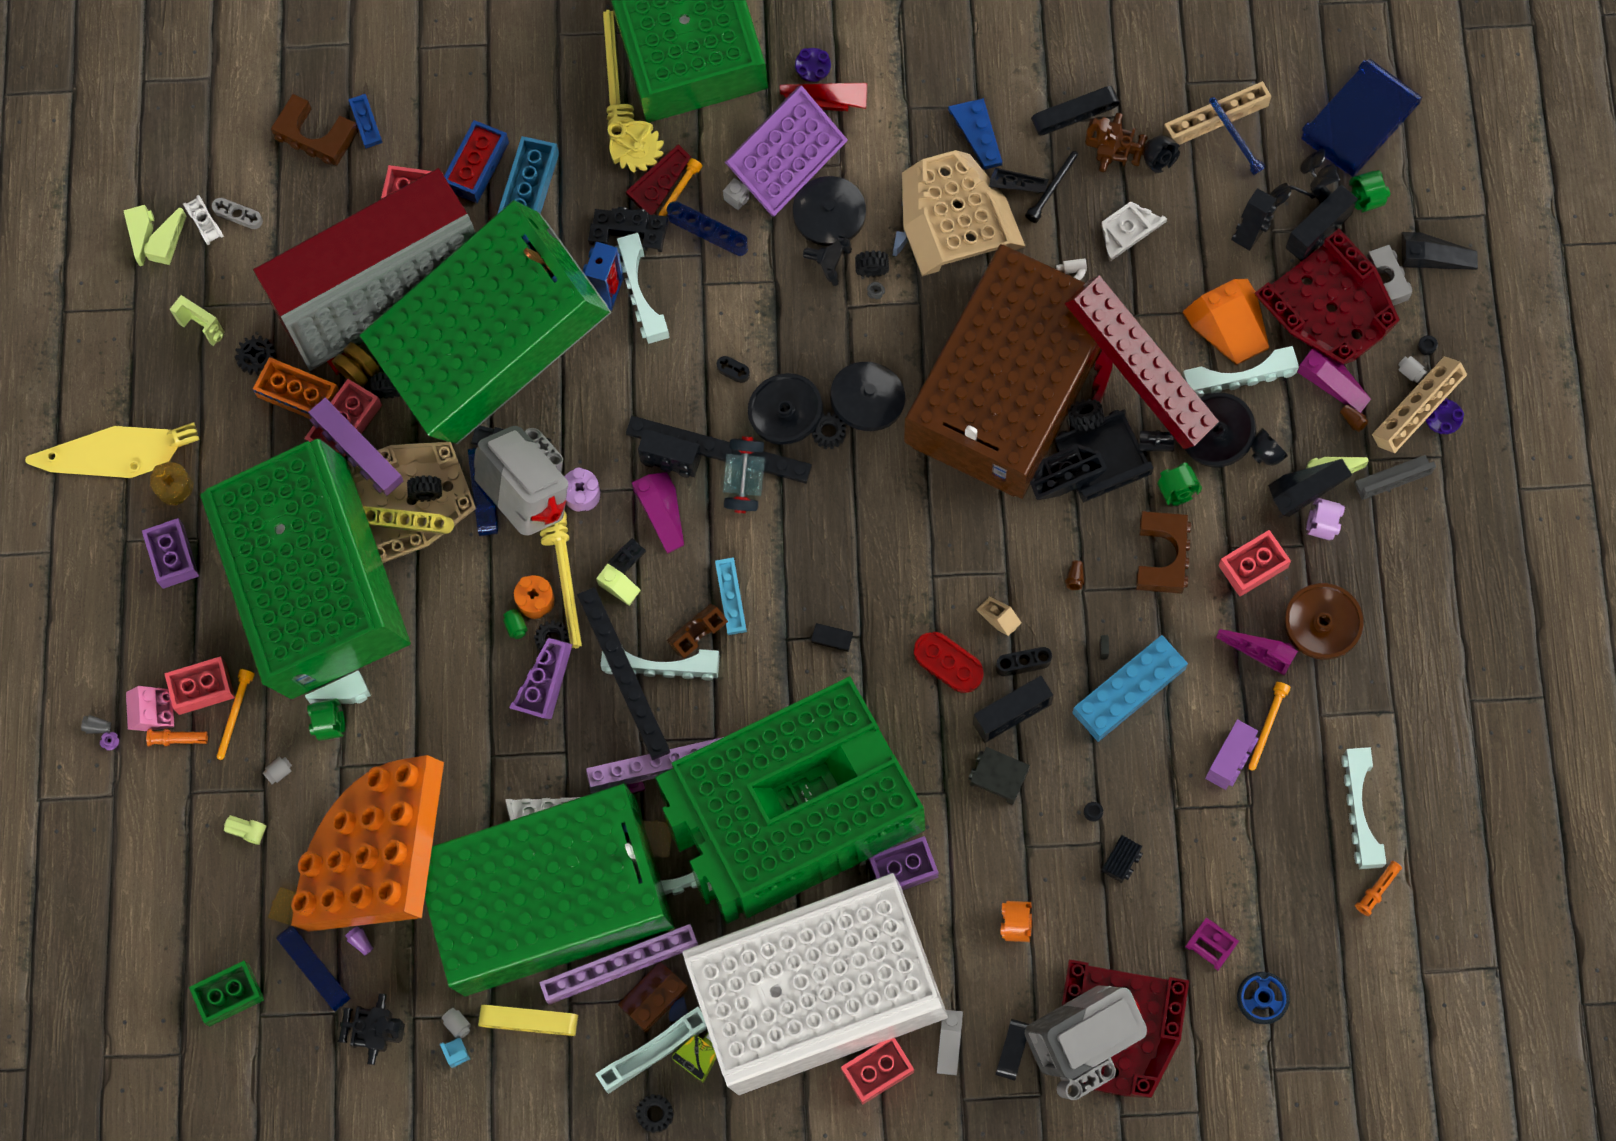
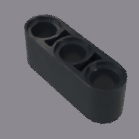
[996,647,1052,676]
[996,1019,1029,1081]

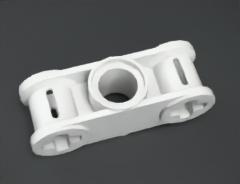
[183,195,224,245]

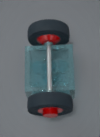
[723,436,766,513]

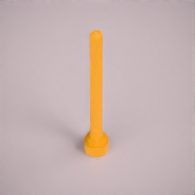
[658,158,703,216]
[217,669,255,760]
[1248,682,1291,771]

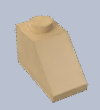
[976,597,1022,636]

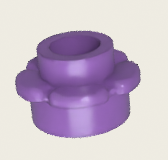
[100,732,119,750]

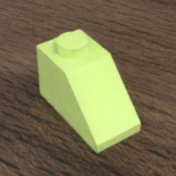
[596,564,641,606]

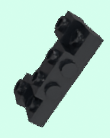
[588,207,669,252]

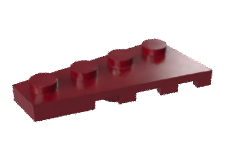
[626,144,691,215]

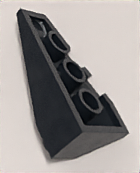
[1402,232,1478,270]
[1268,459,1353,517]

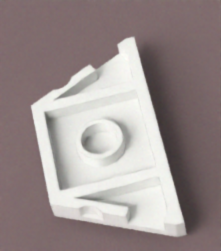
[1101,202,1167,261]

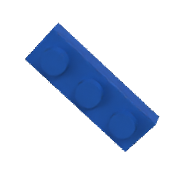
[348,94,383,149]

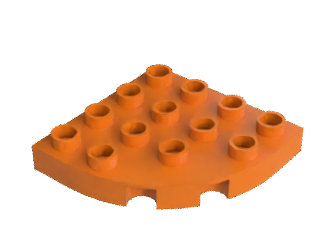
[291,755,444,932]

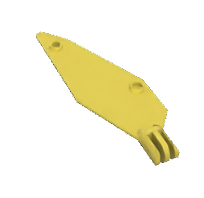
[25,422,200,478]

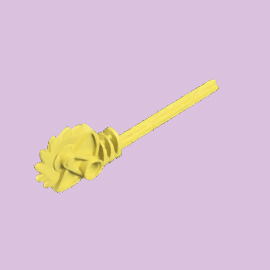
[603,10,664,173]
[540,510,582,649]

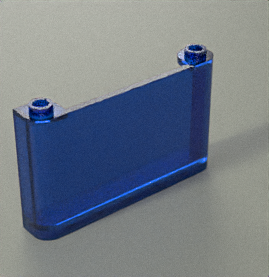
[1301,59,1423,177]

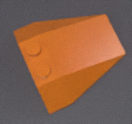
[1183,279,1269,365]

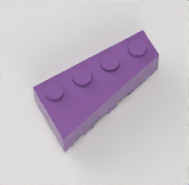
[509,638,573,719]

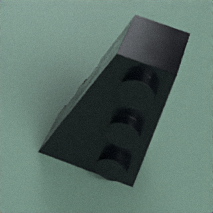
[1231,188,1277,251]

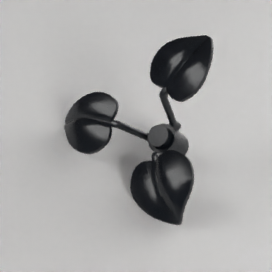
[1270,148,1340,207]

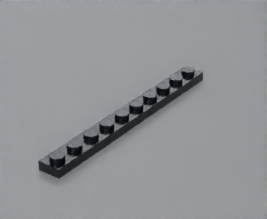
[626,416,812,484]
[577,587,670,761]

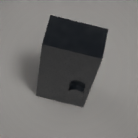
[1286,184,1358,262]
[973,676,1053,743]

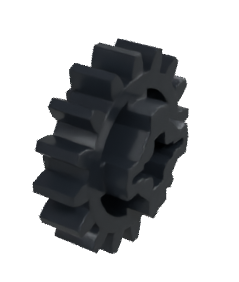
[234,335,276,376]

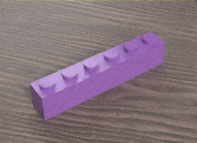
[308,397,404,496]

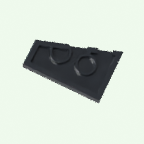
[989,168,1049,193]

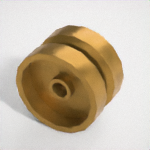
[332,342,380,387]

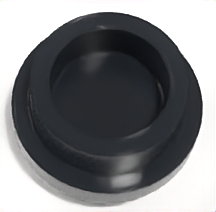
[1084,802,1103,822]

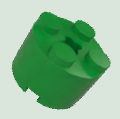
[1349,170,1390,213]
[1157,463,1202,506]
[307,699,345,741]

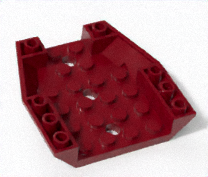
[1254,229,1400,365]
[1062,959,1189,1098]

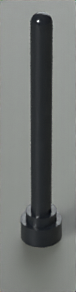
[1025,151,1078,223]

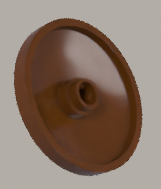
[1284,583,1364,660]

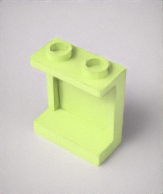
[170,295,224,346]

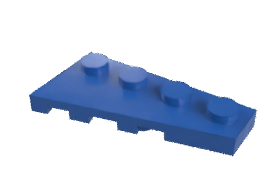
[948,98,1002,170]

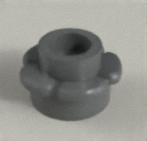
[867,282,885,299]

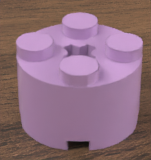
[564,468,600,512]
[1306,498,1345,541]

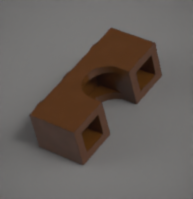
[666,604,728,658]

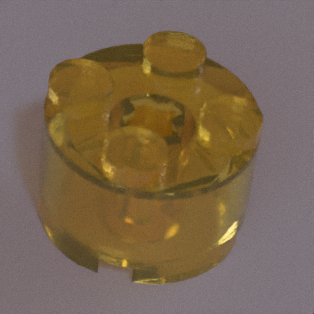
[150,462,193,505]

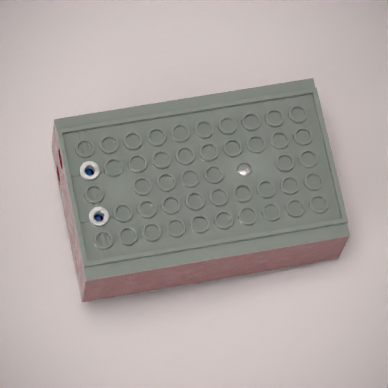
[253,168,475,371]

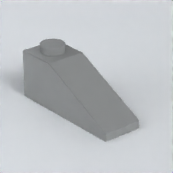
[937,1010,963,1076]

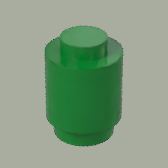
[503,609,528,639]

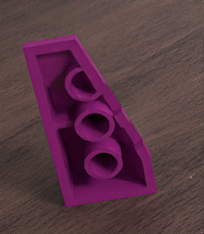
[1297,348,1371,413]
[632,472,684,554]
[1216,629,1298,675]

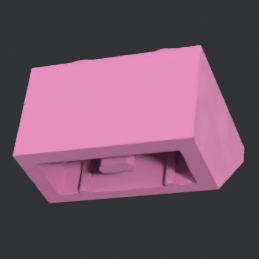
[126,686,174,731]

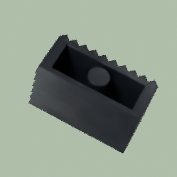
[1101,835,1143,883]

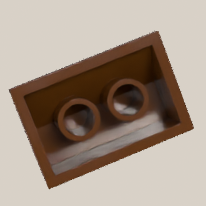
[618,962,689,1033]

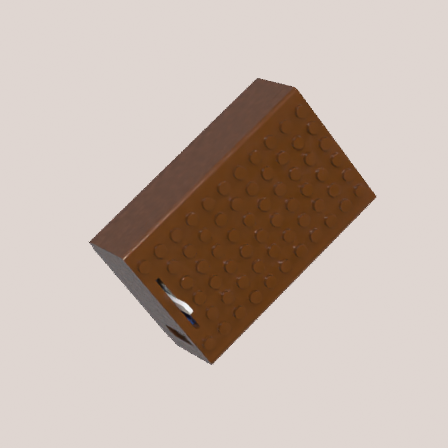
[904,244,1102,499]

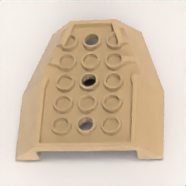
[902,150,1025,276]
[347,442,476,563]

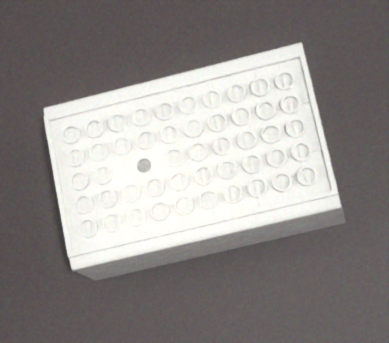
[682,873,948,1095]

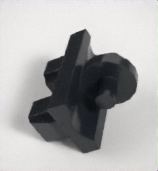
[1139,430,1174,452]
[608,538,646,574]

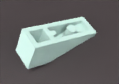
[305,670,371,704]

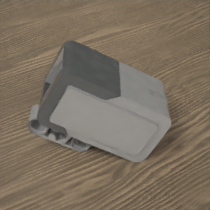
[474,426,568,535]
[1025,985,1147,1100]

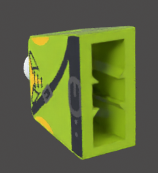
[672,1032,717,1083]

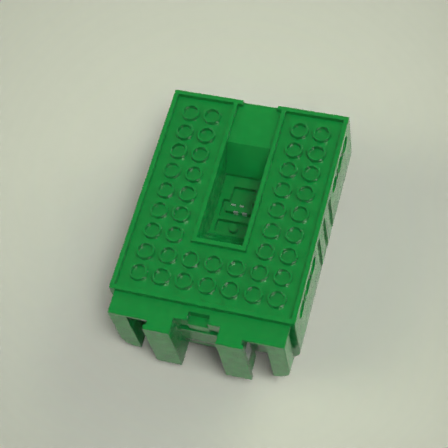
[656,676,925,925]

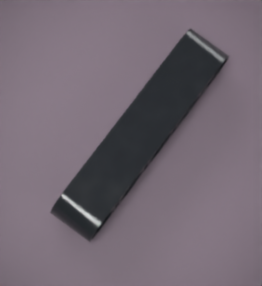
[1031,86,1120,136]

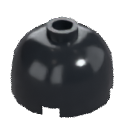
[1143,135,1180,173]
[1251,428,1288,466]

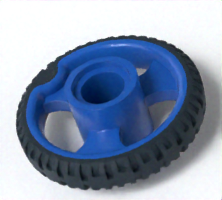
[1237,972,1290,1025]

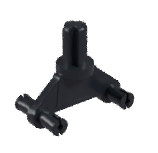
[803,234,852,286]

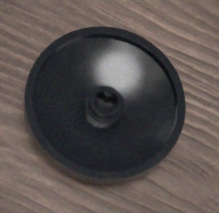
[793,176,866,246]
[830,362,905,431]
[748,373,823,445]
[1185,393,1256,468]

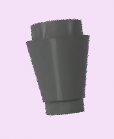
[81,715,112,734]

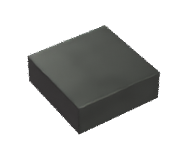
[1100,635,1109,659]

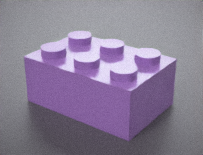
[142,518,199,589]
[1205,719,1259,790]
[869,836,939,890]

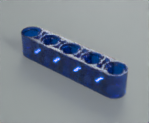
[667,201,748,256]
[468,448,498,537]
[276,926,351,1012]

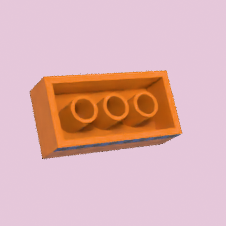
[253,357,339,419]

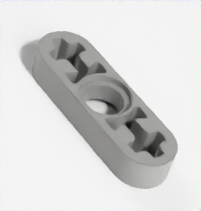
[212,198,263,229]

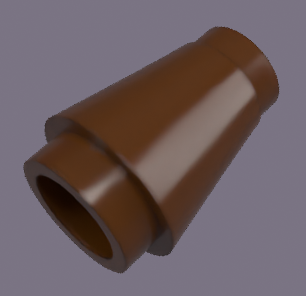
[1340,405,1369,432]
[1065,560,1084,590]

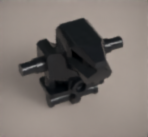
[337,994,405,1065]

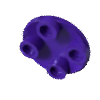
[795,48,831,82]
[1425,398,1464,434]

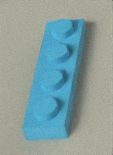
[715,558,747,635]

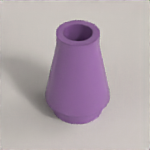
[345,926,374,956]

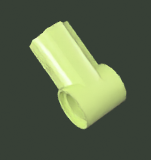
[224,815,267,845]

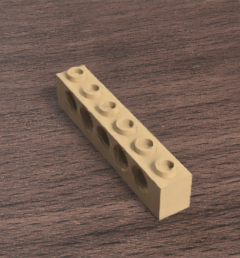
[1162,81,1271,145]
[1372,356,1467,453]

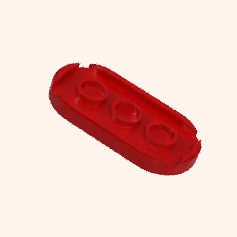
[914,632,984,693]

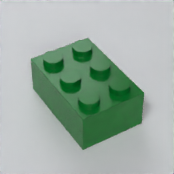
[189,961,265,1027]

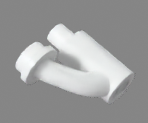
[1056,258,1087,280]

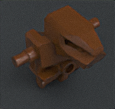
[1085,113,1148,172]

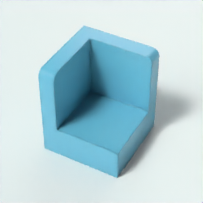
[440,1038,470,1068]

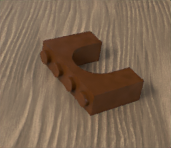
[271,94,358,166]
[1136,511,1191,594]

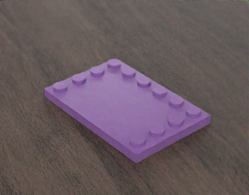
[725,86,848,216]

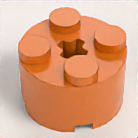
[514,575,555,619]
[1001,901,1032,942]

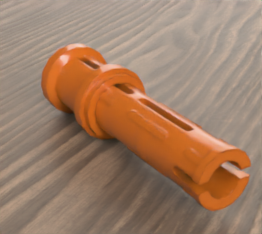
[146,729,208,746]
[1355,861,1402,916]

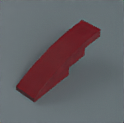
[1092,350,1113,403]

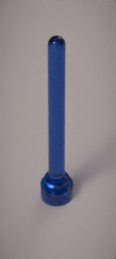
[1209,97,1266,175]

